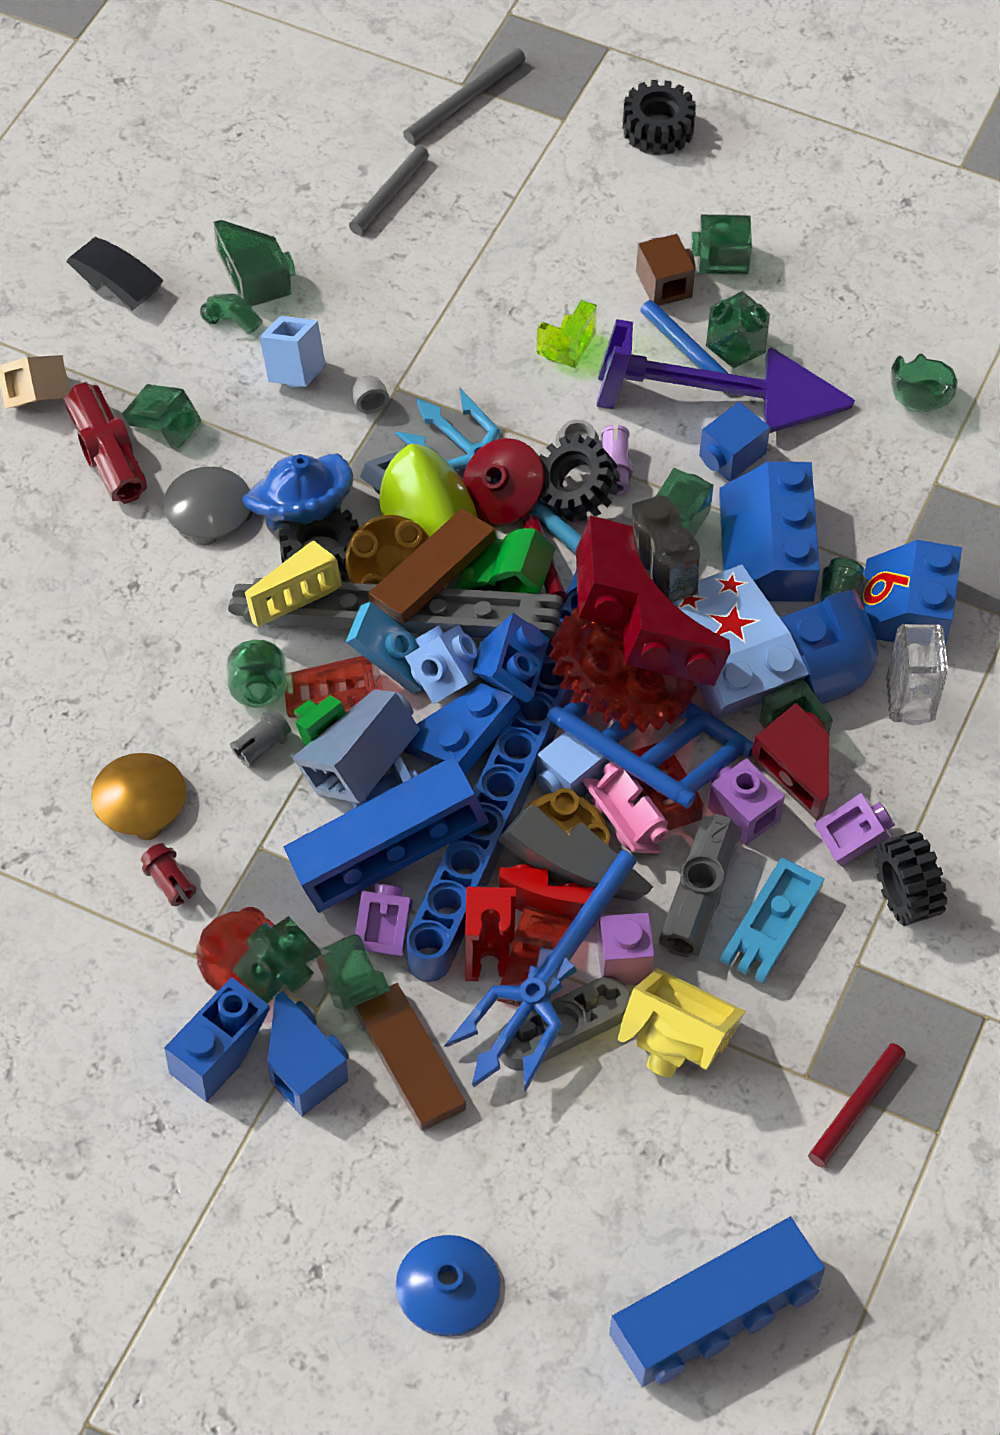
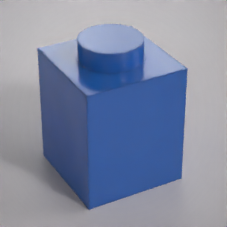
[699,402,770,482]

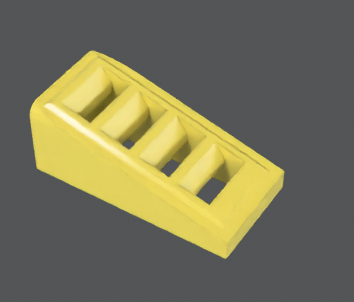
[245,541,342,627]

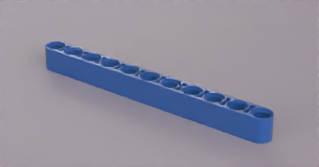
[407,569,605,982]

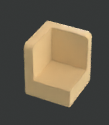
[0,355,70,409]

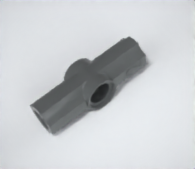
[659,813,742,958]

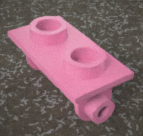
[582,761,669,854]

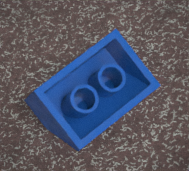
[719,462,820,602]

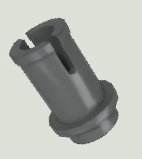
[230,710,291,767]

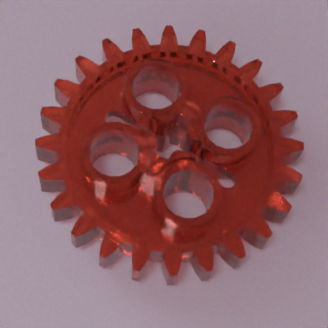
[549,607,697,732]

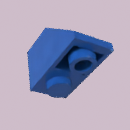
[472,612,549,703]
[164,977,270,1102]
[267,991,349,1117]

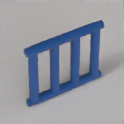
[547,659,754,809]

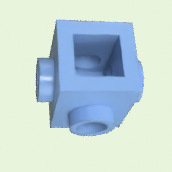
[405,624,478,704]

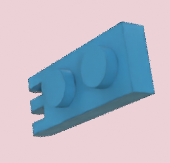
[720,857,824,984]

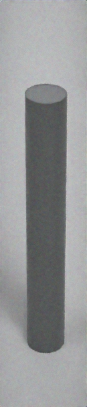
[349,145,429,235]

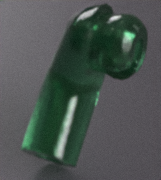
[200,293,263,335]

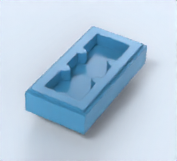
[346,602,423,694]

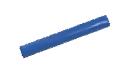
[640,300,729,374]

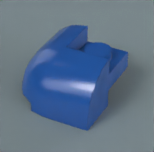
[780,590,878,710]

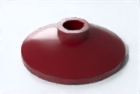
[463,438,545,525]

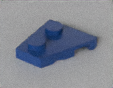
[403,683,521,775]

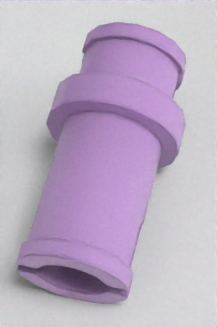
[601,425,633,496]

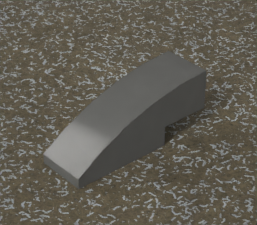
[497,804,653,901]

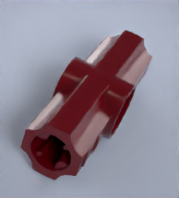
[64,382,148,504]

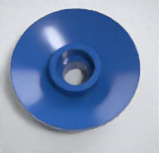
[396,1235,500,1336]

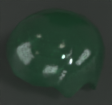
[891,353,958,412]

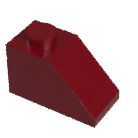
[751,703,829,820]

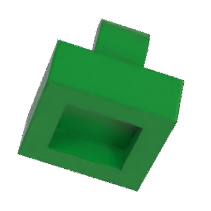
[294,695,345,746]

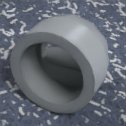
[352,375,389,414]

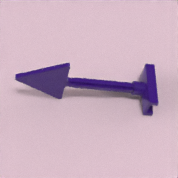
[596,319,855,433]

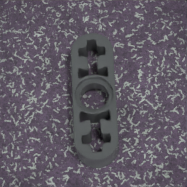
[498,977,629,1071]

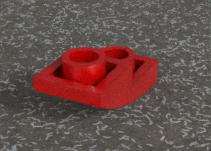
[499,864,596,927]

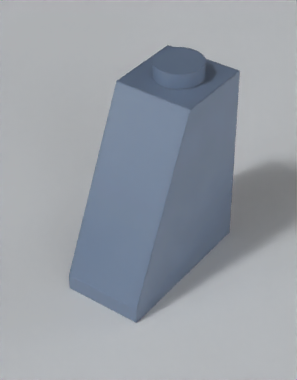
[292,689,420,803]

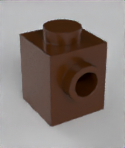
[636,233,696,306]

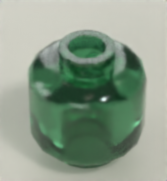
[226,639,288,708]

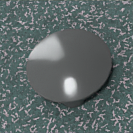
[164,467,253,546]

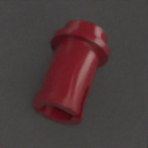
[141,843,197,907]

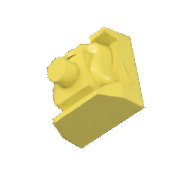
[617,968,746,1078]

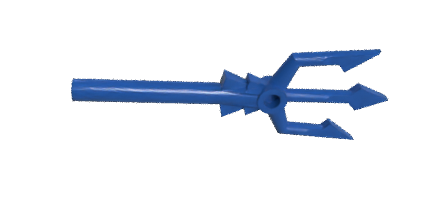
[444,850,637,1093]

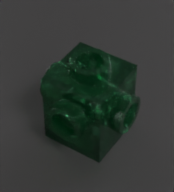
[706,291,770,369]
[232,916,322,1004]

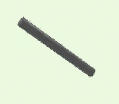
[403,48,525,144]

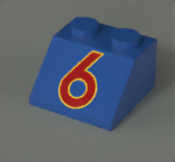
[860,540,962,651]

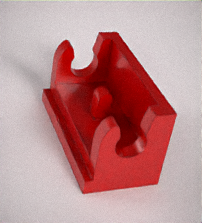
[465,887,516,982]

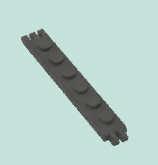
[228,578,564,642]

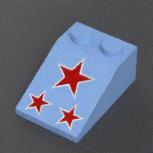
[663,565,809,719]

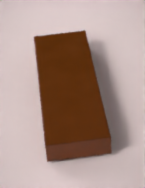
[368,508,497,624]
[353,982,466,1131]

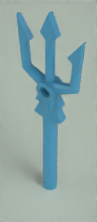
[394,387,581,554]

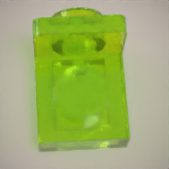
[537,300,597,368]

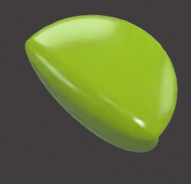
[379,444,478,537]

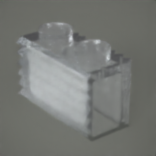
[886,624,948,725]

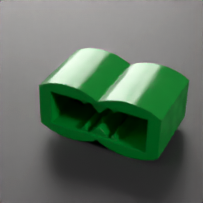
[457,528,556,594]

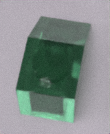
[213,220,296,309]

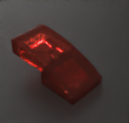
[497,905,572,1007]

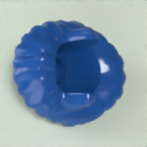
[242,453,353,531]

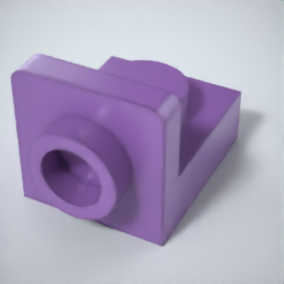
[814,793,895,867]
[353,884,413,957]

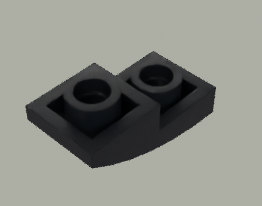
[66,237,164,311]

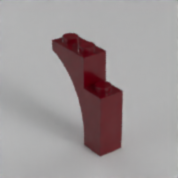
[576,515,731,686]

